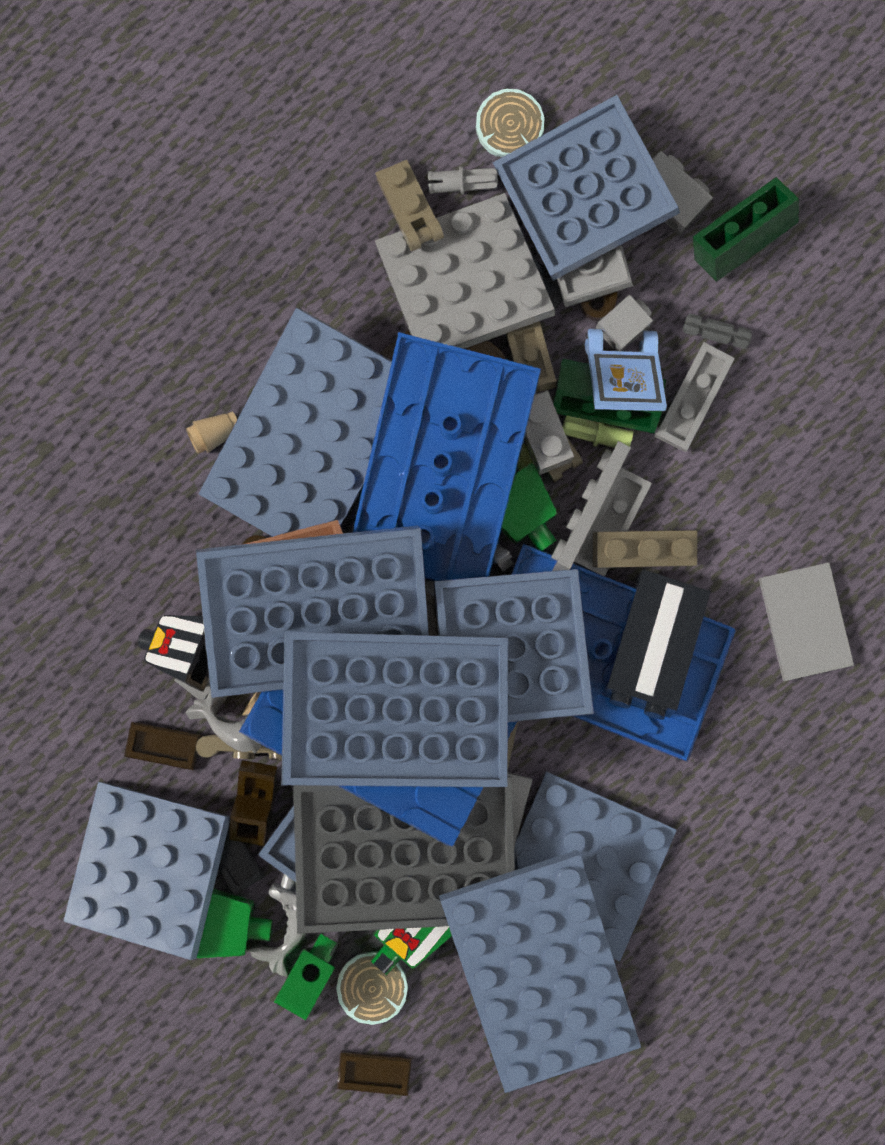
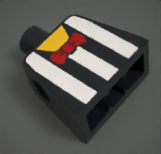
[138,615,209,692]

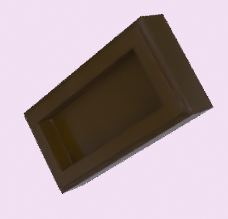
[124,722,202,770]
[337,1051,412,1096]

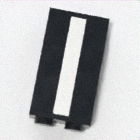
[602,569,711,720]

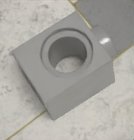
[596,295,653,351]

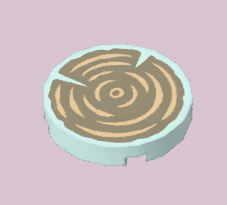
[476,89,545,157]
[336,951,408,1025]

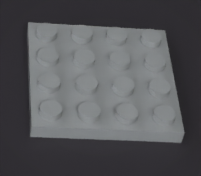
[375,193,555,349]

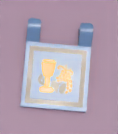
[585,329,667,411]

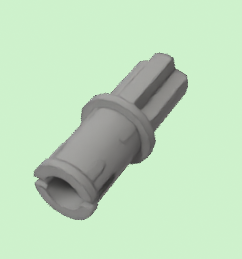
[428,166,498,195]

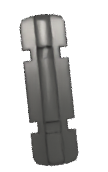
[683,314,752,349]

